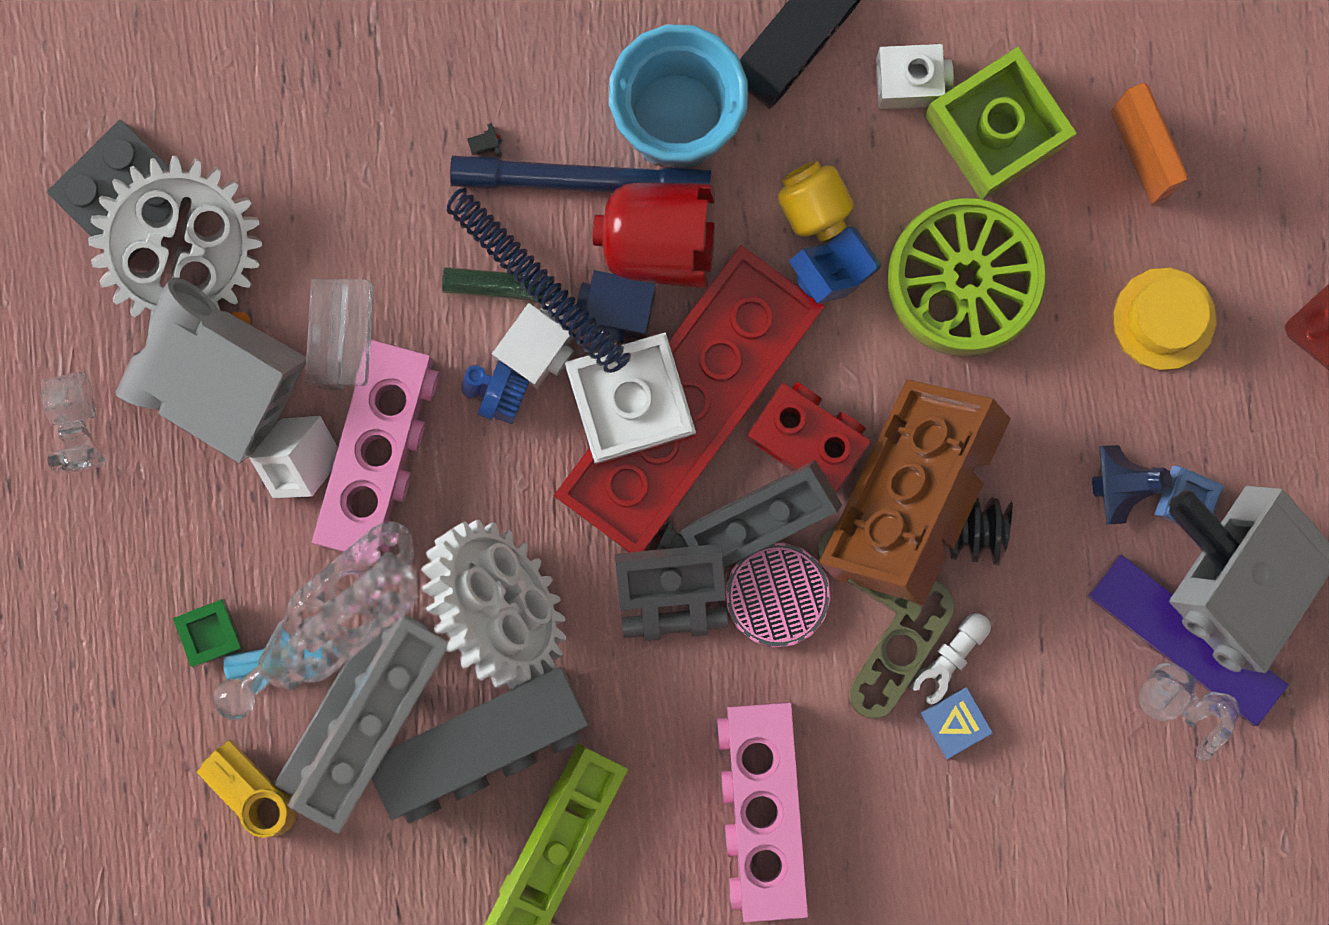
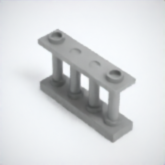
[274,601,448,834]

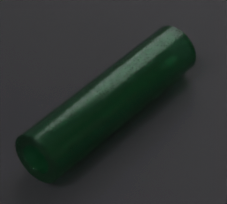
[442,267,548,301]

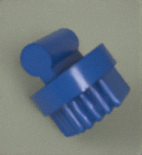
[461,361,529,424]

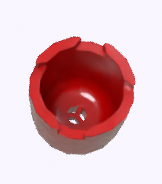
[592,183,715,289]

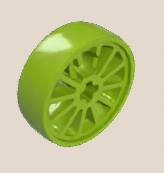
[887,198,1046,357]

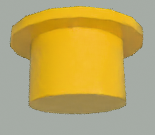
[1112,267,1217,371]

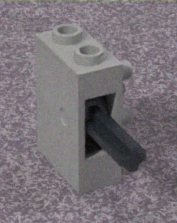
[1168,486,1329,673]

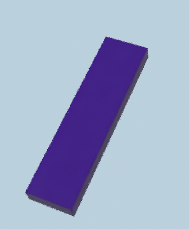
[1087,555,1289,727]

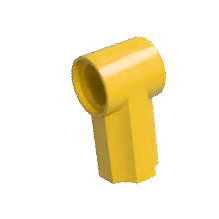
[196,740,297,838]

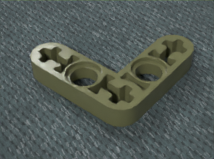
[818,526,954,718]

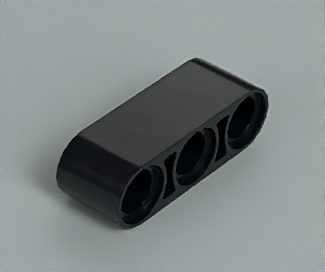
[740,0,861,109]

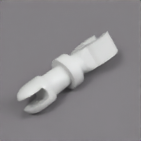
[909,613,991,705]

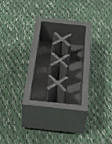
[372,667,591,824]

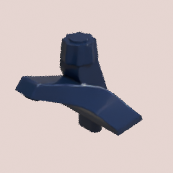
[1092,445,1172,525]

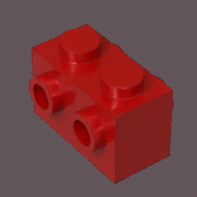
[746,382,871,493]

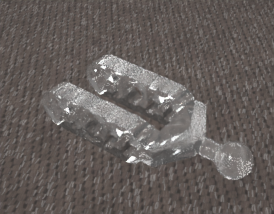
[213,522,417,720]

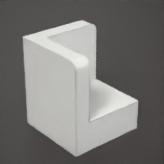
[249,416,338,498]

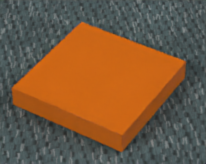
[1111,82,1188,205]

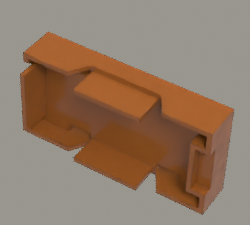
[819,379,1011,606]

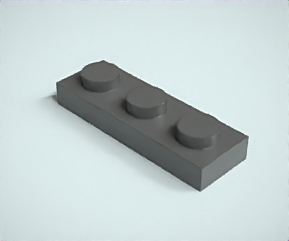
[680,460,842,568]

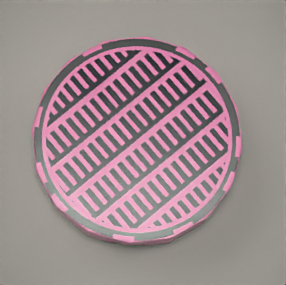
[725,543,830,647]

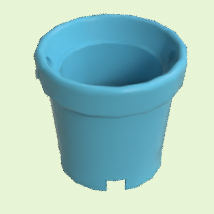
[609,24,748,169]

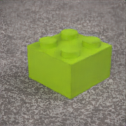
[925,47,1077,200]

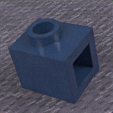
[577,270,656,344]

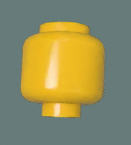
[777,160,854,242]

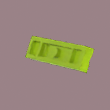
[485,743,628,925]

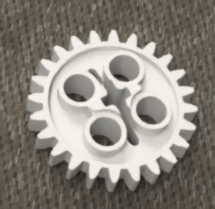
[88,156,262,318]
[422,520,566,690]

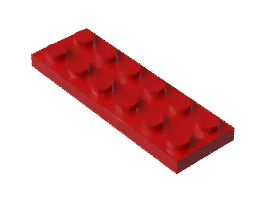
[553,245,825,553]

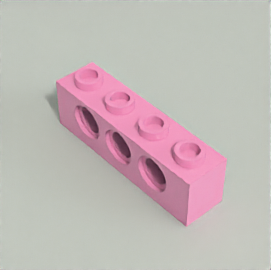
[312,339,439,562]
[717,702,808,922]

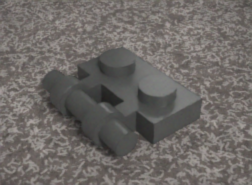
[615,544,728,641]

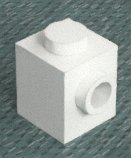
[876,44,954,109]
[492,303,575,390]

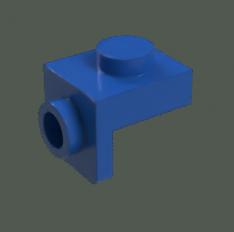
[788,227,881,304]

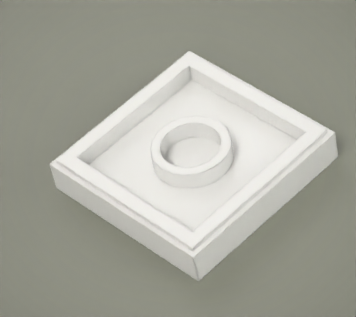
[565,332,696,465]

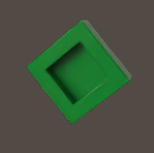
[173,599,244,668]

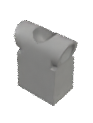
[115,277,309,463]

